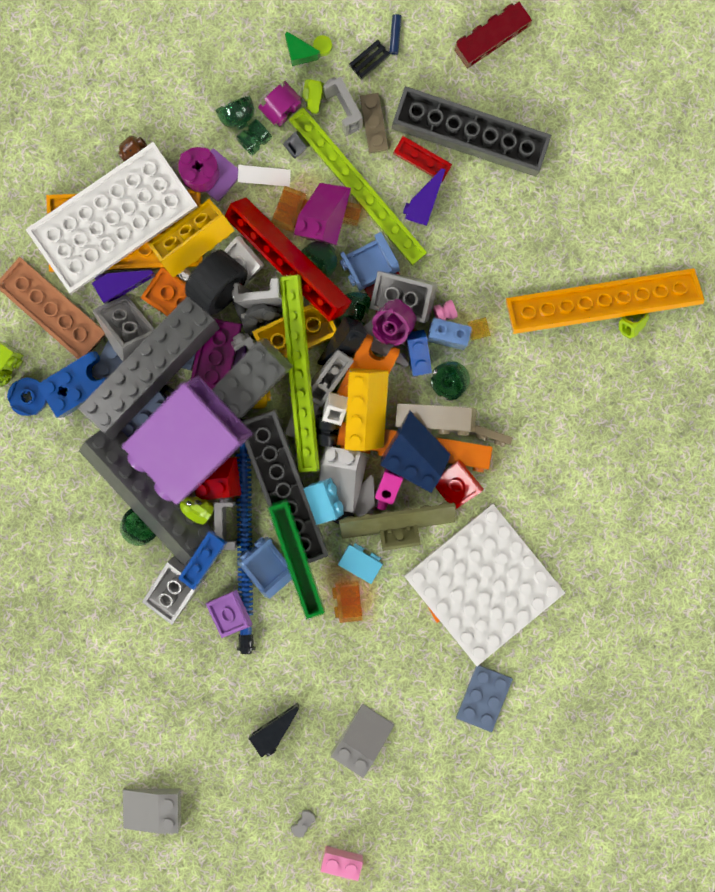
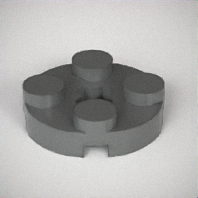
[242,304,280,340]

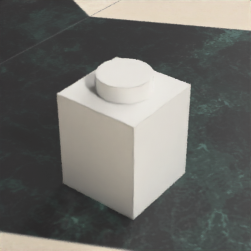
[322,392,348,426]

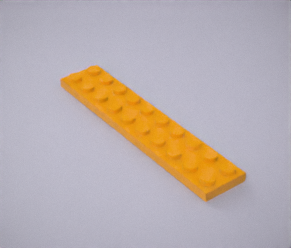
[506,268,705,334]

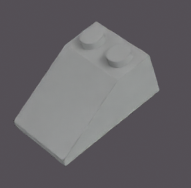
[370,271,438,323]
[93,295,155,362]
[320,446,368,513]
[142,556,208,625]
[331,704,394,778]
[123,788,181,834]

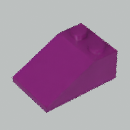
[294,183,351,245]

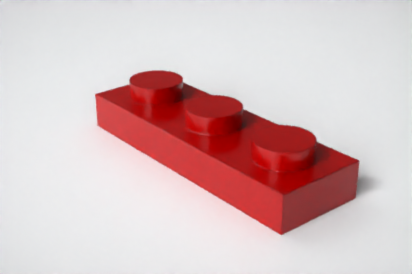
[393,136,452,182]

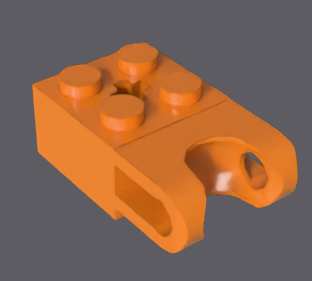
[337,334,400,397]

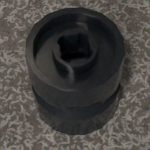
[315,414,340,447]

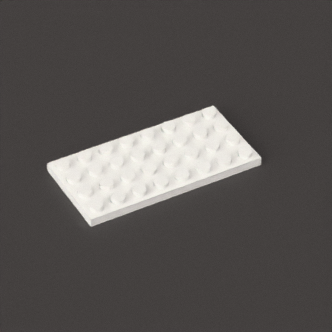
[25,142,198,294]

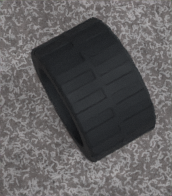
[185,249,248,315]

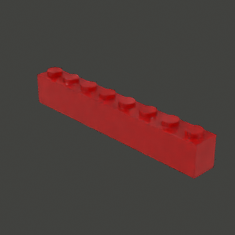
[225,197,352,322]

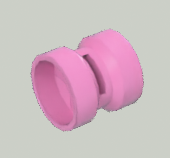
[433,300,458,321]

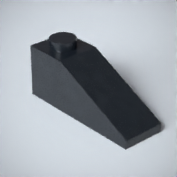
[317,316,367,366]
[248,703,300,758]

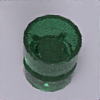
[236,119,272,156]

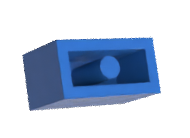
[406,330,432,376]

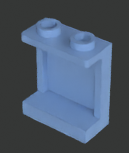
[339,232,400,291]
[427,318,472,350]
[237,537,292,599]

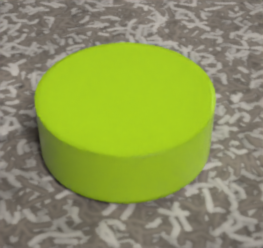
[313,35,332,56]

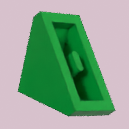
[285,31,320,66]

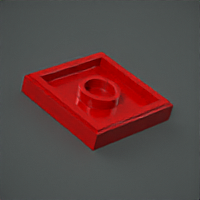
[435,460,484,509]

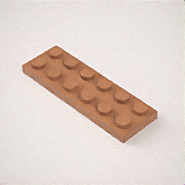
[0,257,106,359]

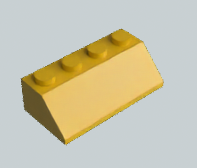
[149,198,235,278]
[252,304,337,360]
[345,368,389,451]

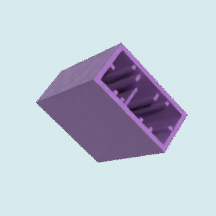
[122,376,252,505]

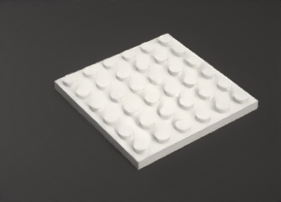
[404,504,565,666]

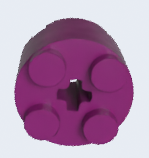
[258,81,302,127]
[178,147,220,192]
[372,299,417,346]

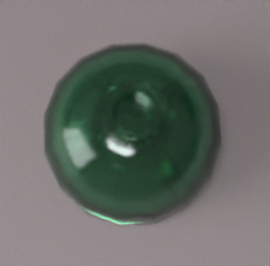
[215,95,255,130]
[301,241,338,278]
[338,291,370,326]
[430,360,470,400]
[120,509,156,546]

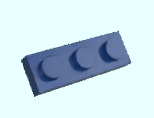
[178,531,227,590]

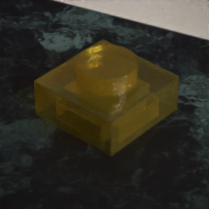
[467,317,491,341]

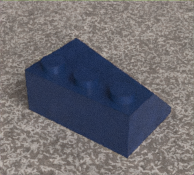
[380,410,451,493]

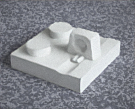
[224,236,264,286]

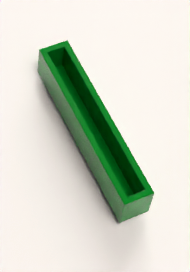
[268,499,325,620]

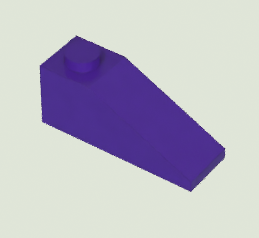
[403,169,445,226]
[92,270,155,304]

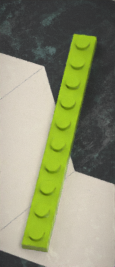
[289,107,427,266]
[279,275,320,472]

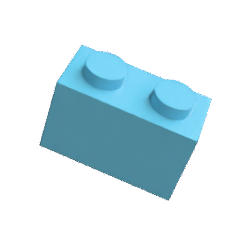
[303,478,344,525]
[338,543,383,584]

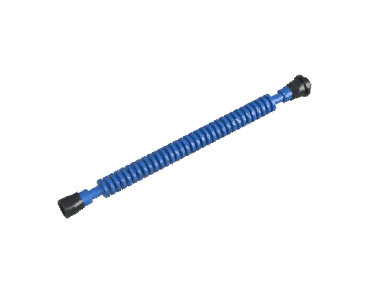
[236,419,256,654]

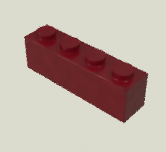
[454,1,532,69]

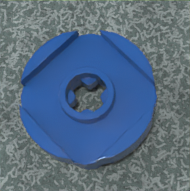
[7,377,47,416]

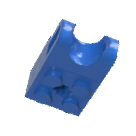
[37,352,108,418]

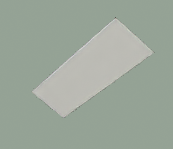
[238,165,291,187]

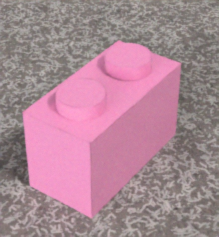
[321,846,363,881]

